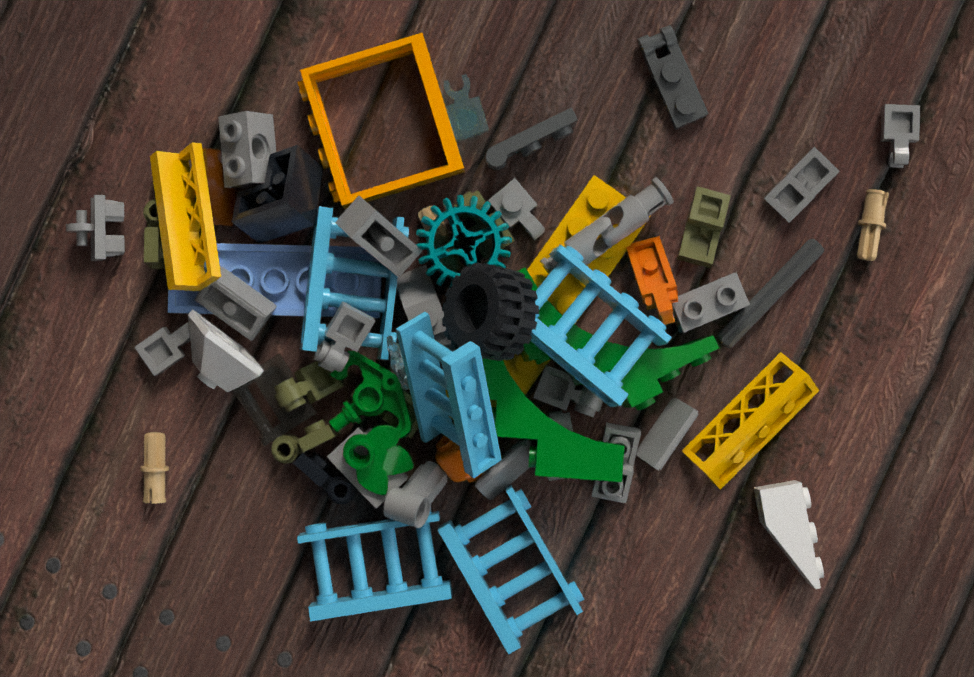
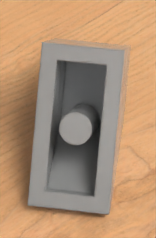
[335,196,422,278]
[396,265,446,335]

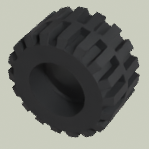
[442,263,539,361]

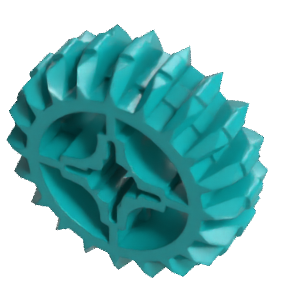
[416,195,512,288]

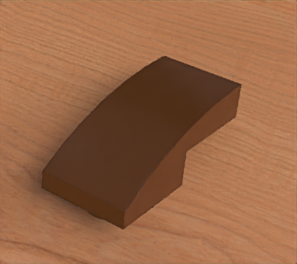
[202,148,238,226]

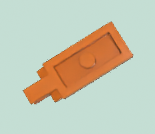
[626,236,679,325]

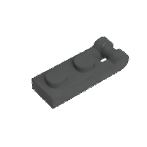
[637,25,709,130]
[486,107,578,171]

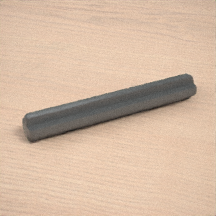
[717,239,824,348]

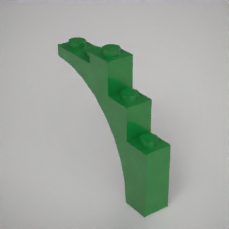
[518,267,719,411]
[482,358,625,482]

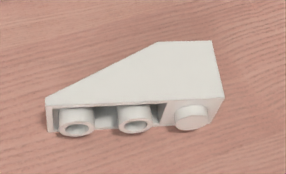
[754,480,824,589]

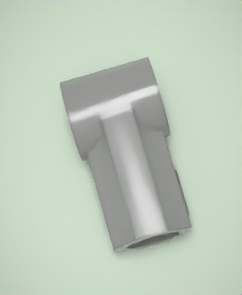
[384,461,447,528]

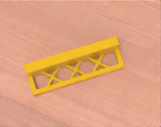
[150,142,221,291]
[682,352,820,490]

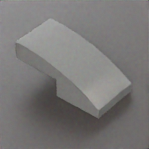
[764,147,840,223]

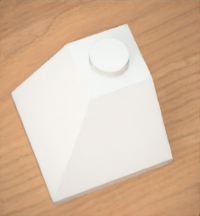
[188,309,264,392]

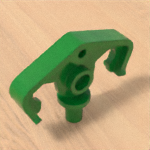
[329,351,413,439]

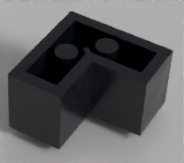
[231,145,324,243]

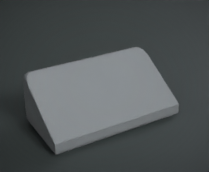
[195,266,276,341]
[636,398,699,471]
[474,438,535,500]

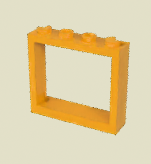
[298,33,465,209]

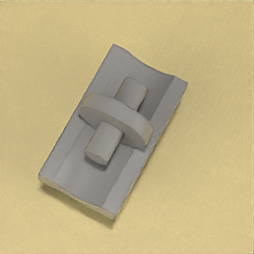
[66,195,125,261]

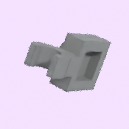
[881,104,920,168]
[488,178,545,241]
[135,322,190,376]

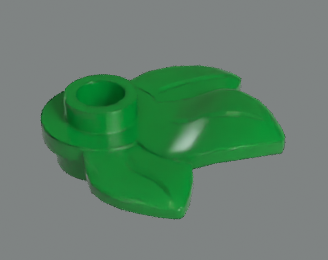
[343,425,414,495]

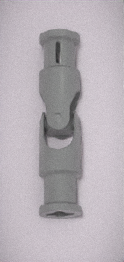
[540,177,674,284]

